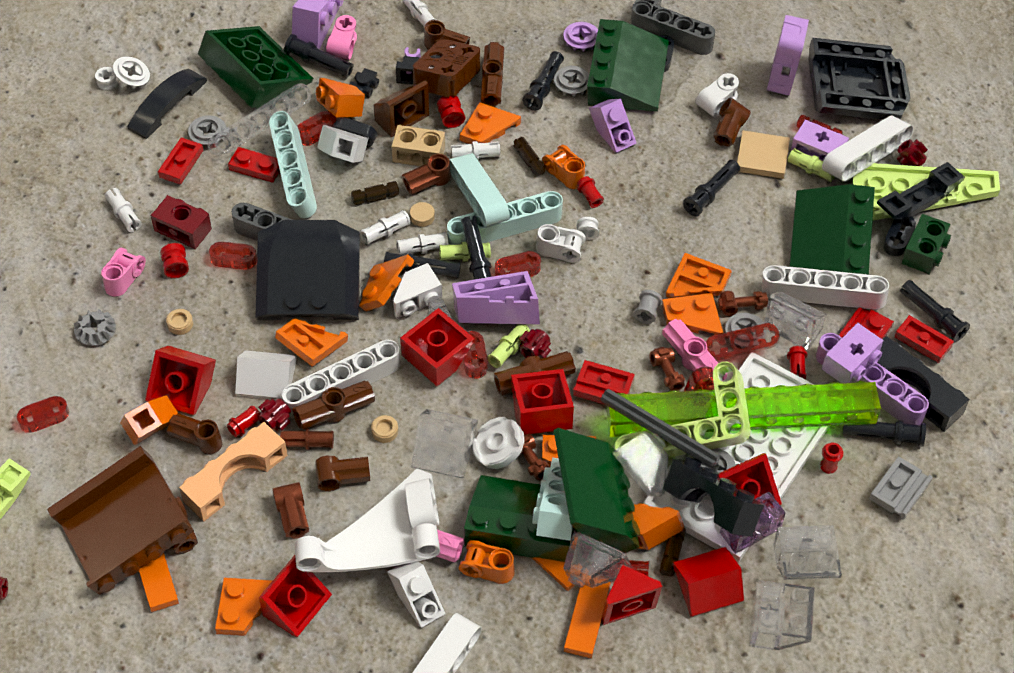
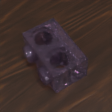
[720,491,786,554]

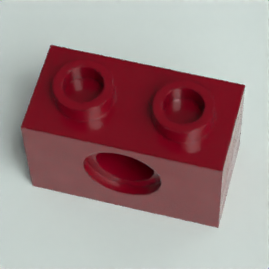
[150,195,212,250]

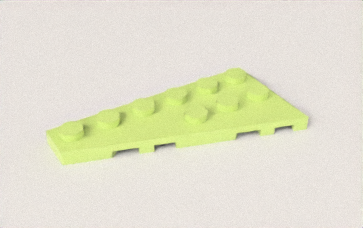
[851,163,1000,221]

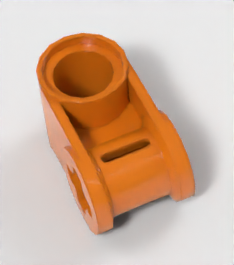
[542,144,585,189]
[459,540,515,584]

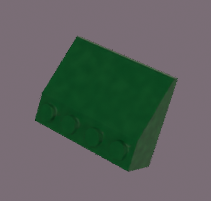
[587,19,669,111]
[198,26,314,108]
[789,184,875,275]
[554,428,640,559]
[464,475,580,563]

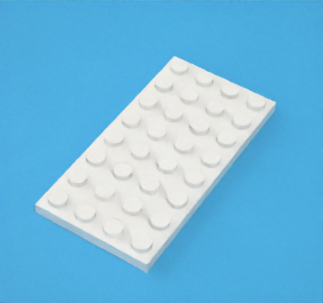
[644,352,845,562]

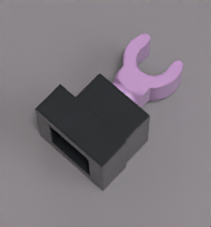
[396,47,421,85]

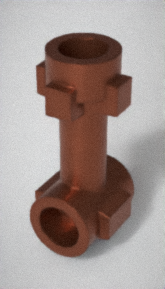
[718,291,768,316]
[649,347,685,392]
[519,434,549,480]

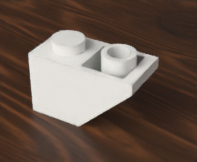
[317,125,368,163]
[393,263,442,319]
[387,561,445,628]

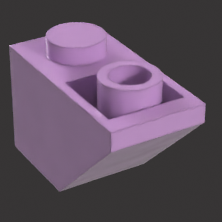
[589,99,637,152]

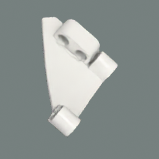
[294,468,440,572]

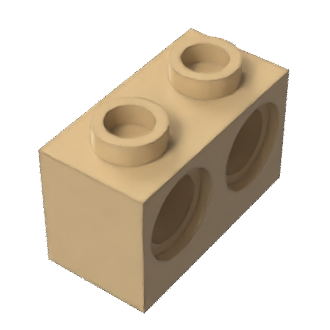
[392,125,445,166]

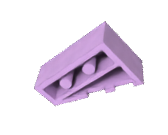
[292,0,344,49]
[452,271,540,324]

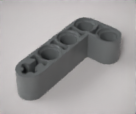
[631,0,715,55]
[231,202,292,241]

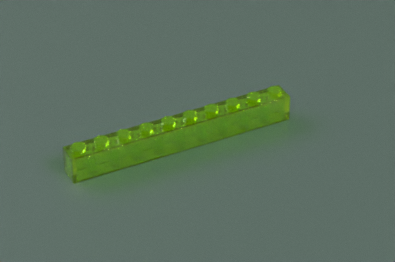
[607,381,881,437]

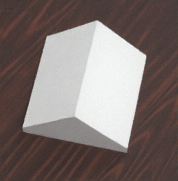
[235,350,297,400]

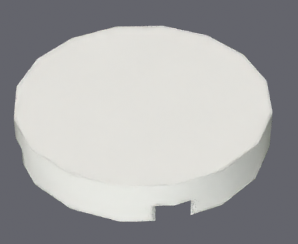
[472,417,524,469]

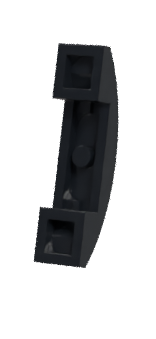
[127,69,207,139]
[877,162,965,219]

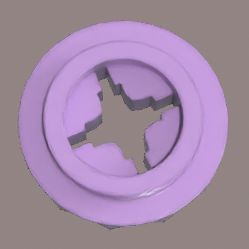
[563,22,598,52]

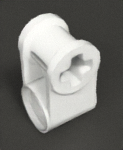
[696,73,739,118]
[536,224,586,263]

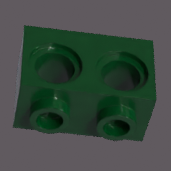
[901,214,952,275]

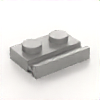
[869,456,933,520]

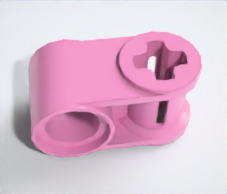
[326,15,357,60]
[101,247,146,297]

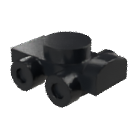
[349,68,379,97]

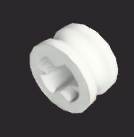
[95,67,118,90]
[576,217,599,240]

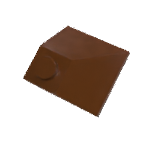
[373,81,429,137]

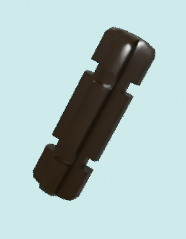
[513,137,546,176]
[351,181,399,205]
[659,527,686,576]

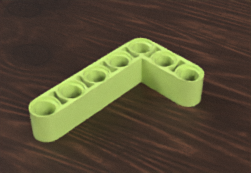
[615,361,751,464]

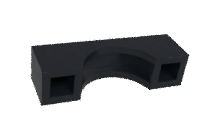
[877,336,970,432]
[663,457,764,537]

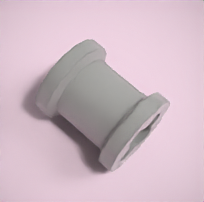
[633,290,662,324]

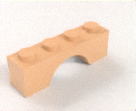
[179,422,288,522]

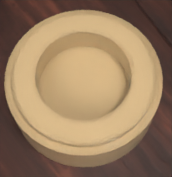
[410,202,435,227]
[166,309,193,335]
[371,415,398,443]

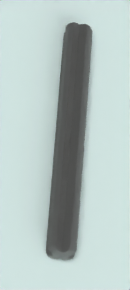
[601,389,720,468]

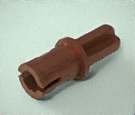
[280,428,334,450]

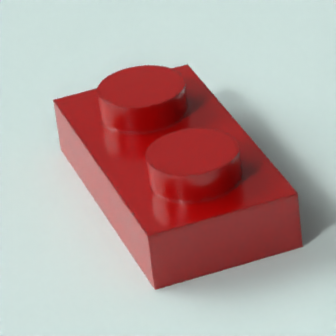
[158,137,204,185]
[228,147,280,183]
[894,315,954,363]

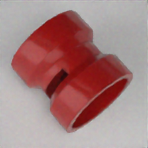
[437,96,465,128]
[160,243,189,278]

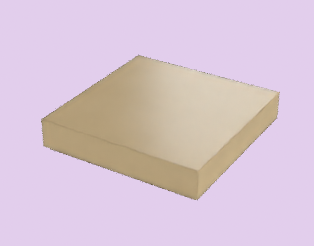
[737,130,790,179]

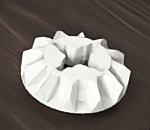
[112,57,150,90]

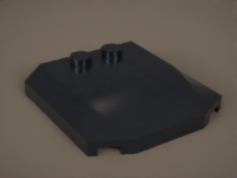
[808,37,911,120]
[255,220,360,320]

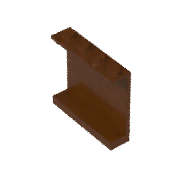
[47,446,194,595]

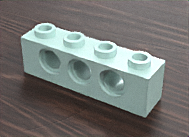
[532,458,573,540]

